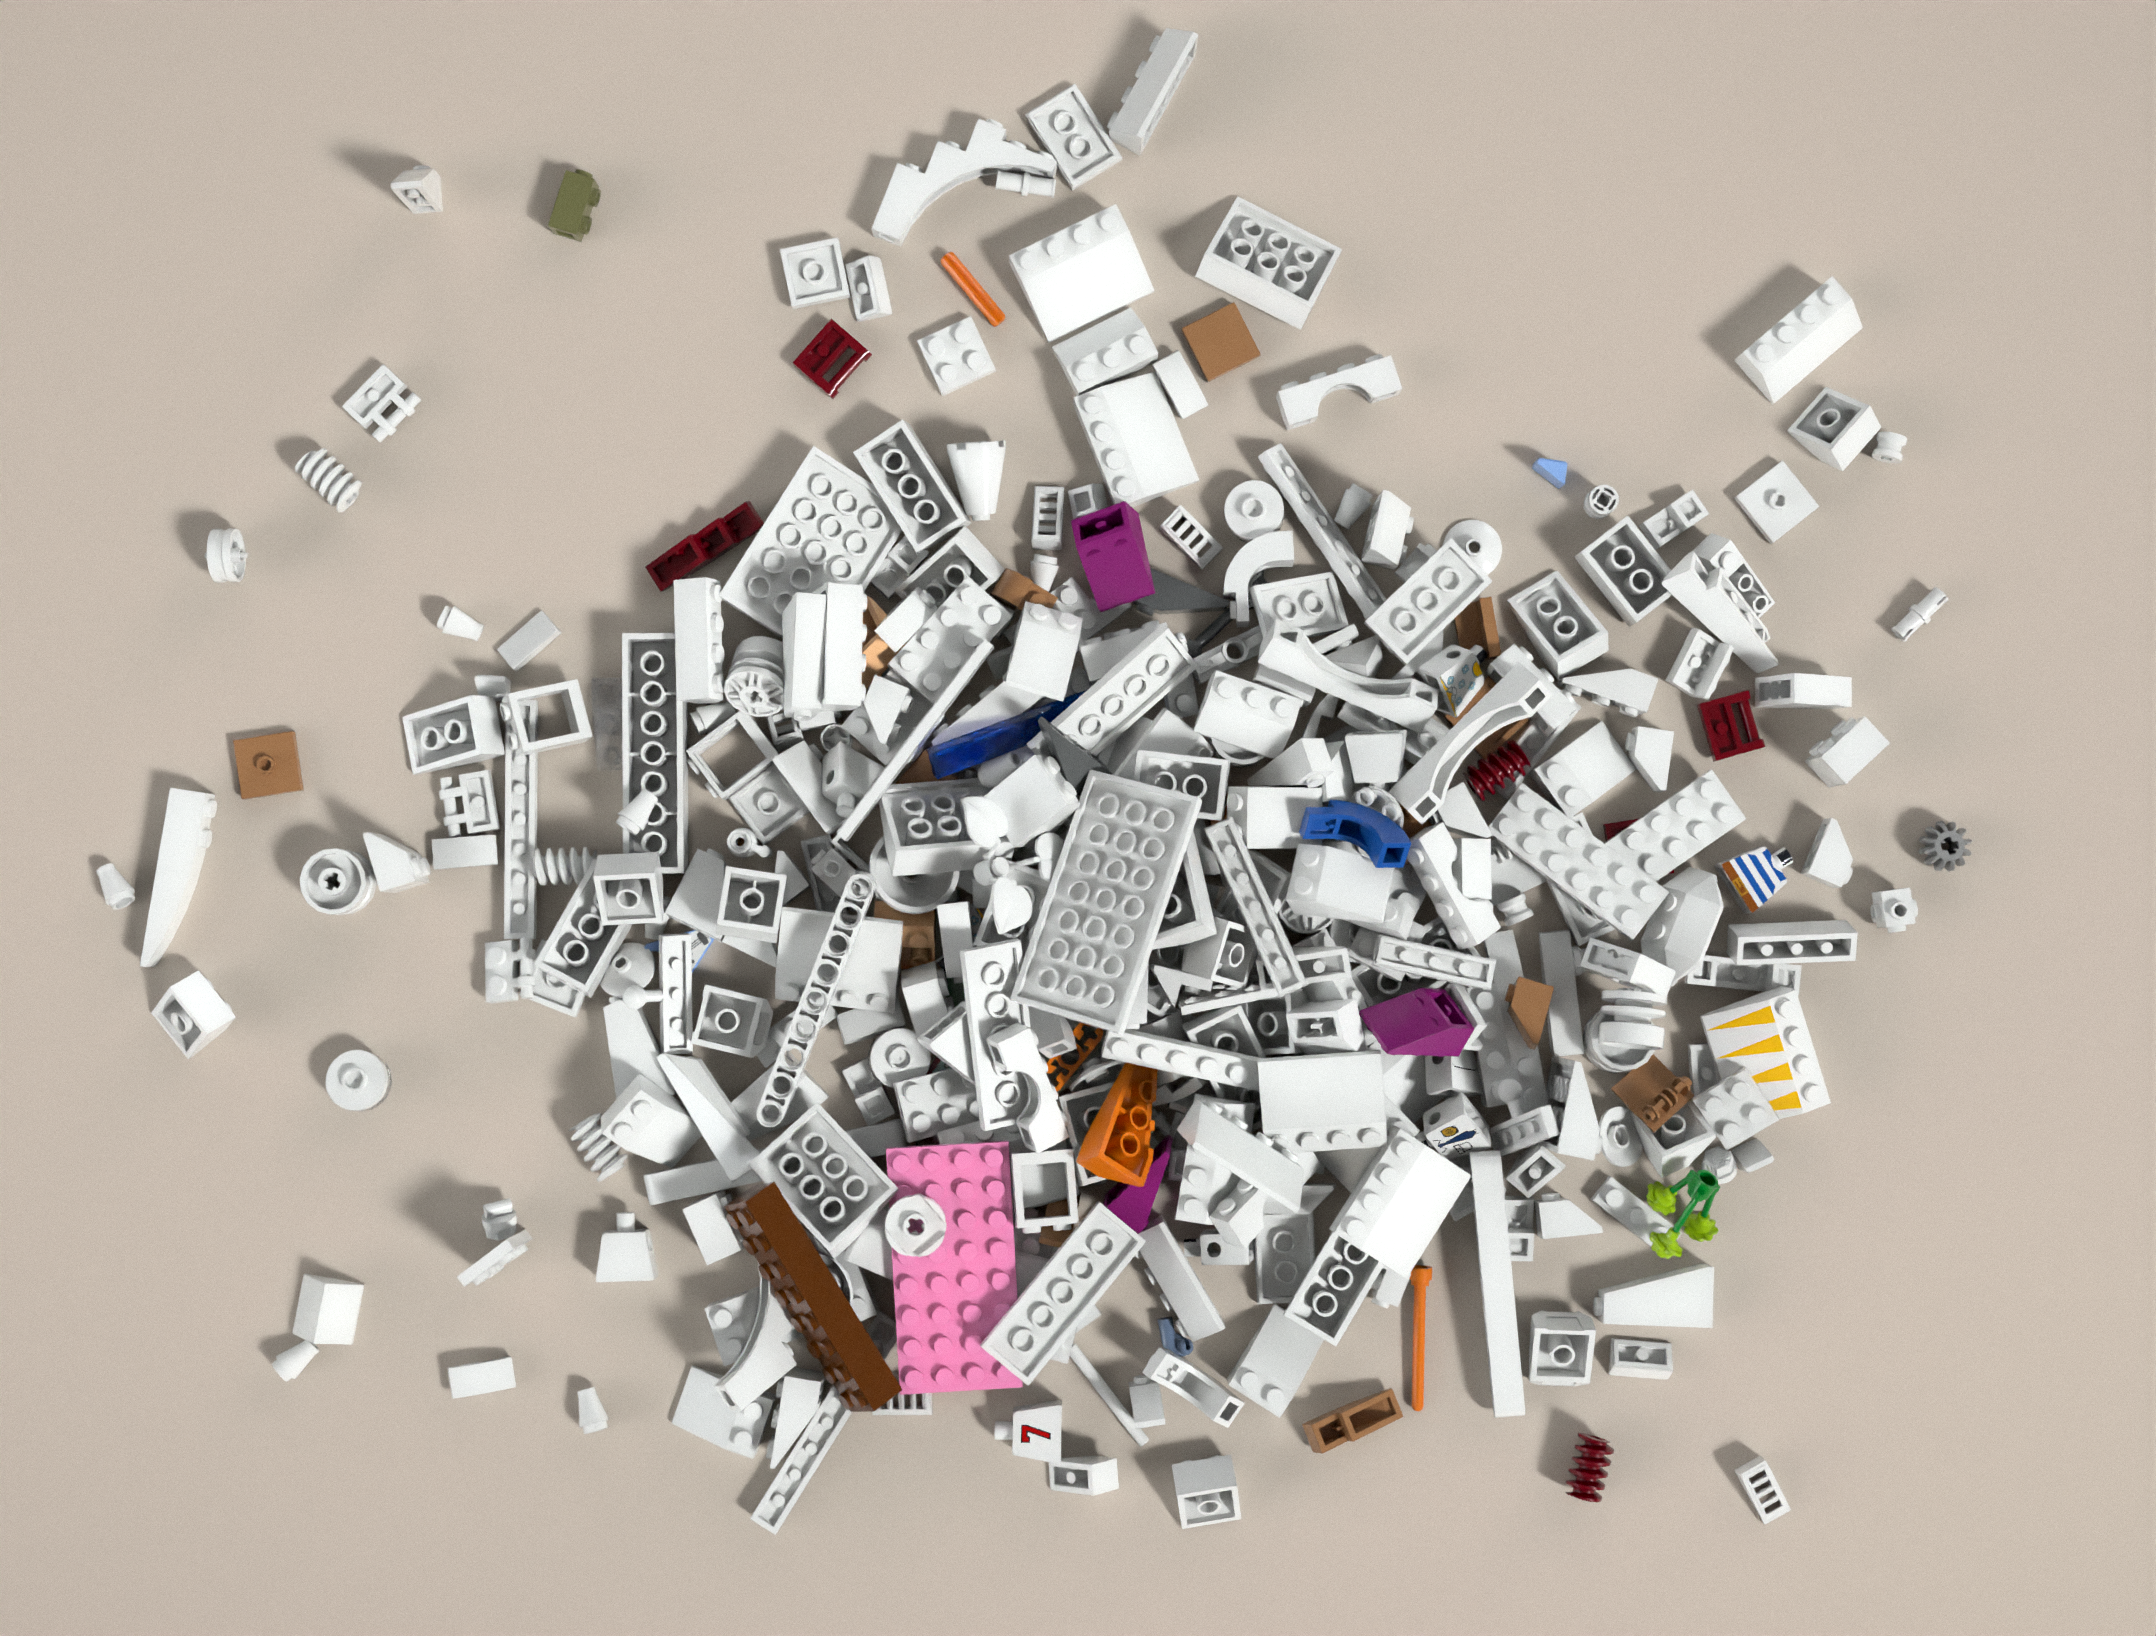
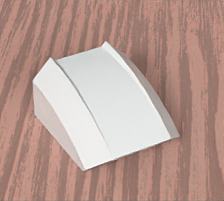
[690,984,773,1058]
[1529,1310,1596,1387]

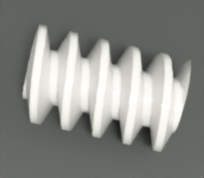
[295,448,362,512]
[533,847,597,885]
[568,1113,628,1182]

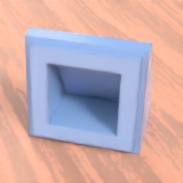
[1532,458,1567,489]

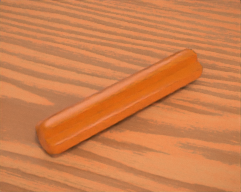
[940,252,1005,327]

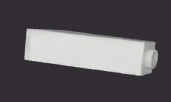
[782,592,827,721]
[603,996,676,1099]
[917,1001,976,1087]
[1593,1263,1714,1328]

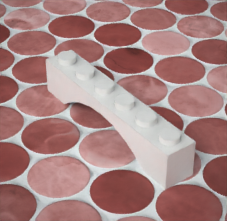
[1258,619,1439,733]
[1388,662,1553,825]

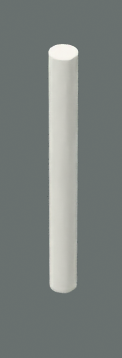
[1070,1343,1149,1447]

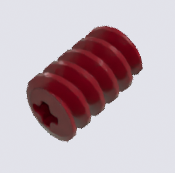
[1463,740,1531,802]
[1565,1433,1614,1502]

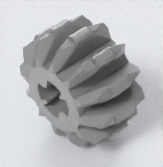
[1918,821,1972,871]

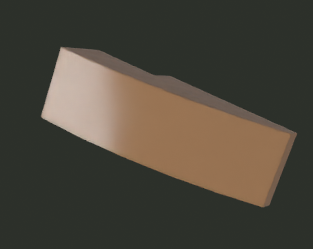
[1302,1388,1404,1454]

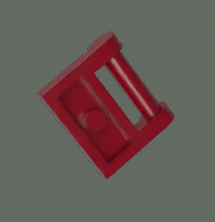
[792,318,872,399]
[1697,690,1765,762]

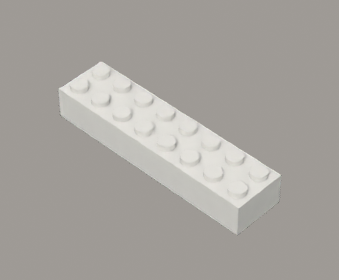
[622,633,689,874]

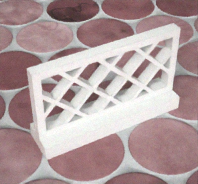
[1177,961,1302,1015]

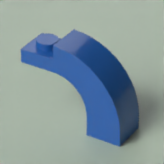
[1299,800,1411,868]

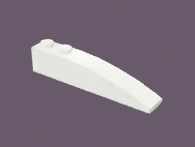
[140,788,217,967]
[1484,930,1548,1113]

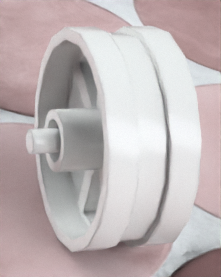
[205,528,248,583]

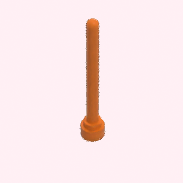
[1409,1265,1432,1411]

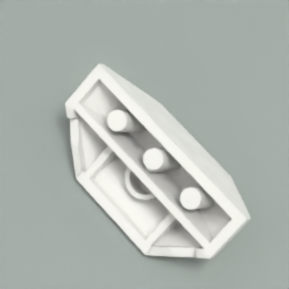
[1641,867,1724,986]

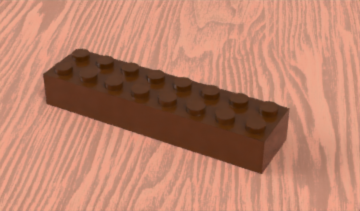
[724,1182,902,1412]

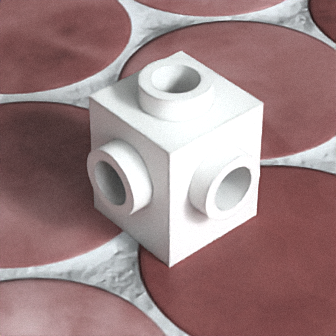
[1870,888,1918,933]

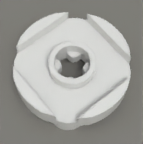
[885,1193,947,1257]

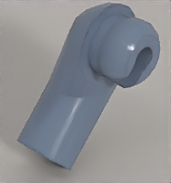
[1157,1317,1193,1357]

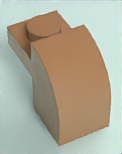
[990,568,1058,612]

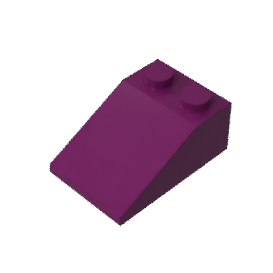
[1103,1135,1173,1234]

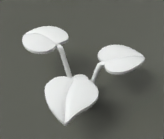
[961,796,1065,934]

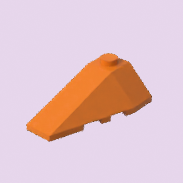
[1076,1062,1158,1187]

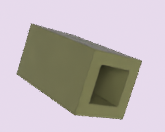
[548,169,601,242]

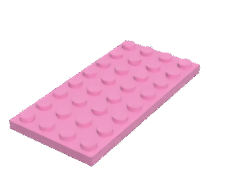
[886,1140,1023,1395]

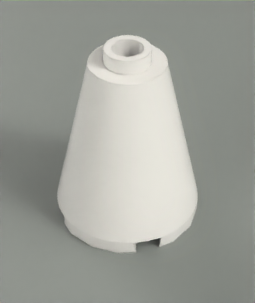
[947,440,1006,521]

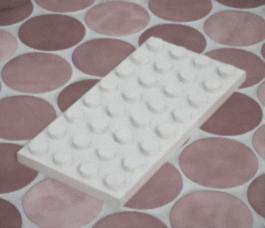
[1010,769,1202,1035]

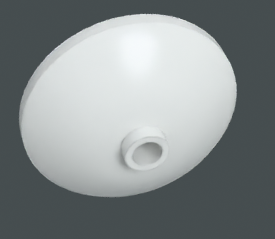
[869,836,959,914]

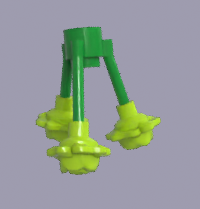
[1646,1169,1720,1259]

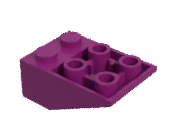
[1071,501,1155,612]
[1359,988,1474,1057]

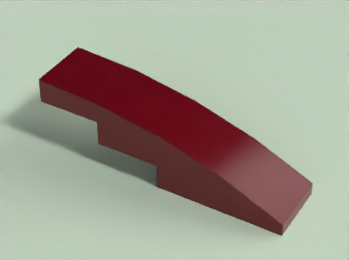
[645,501,764,592]

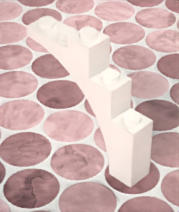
[872,119,1057,247]
[714,1261,797,1411]

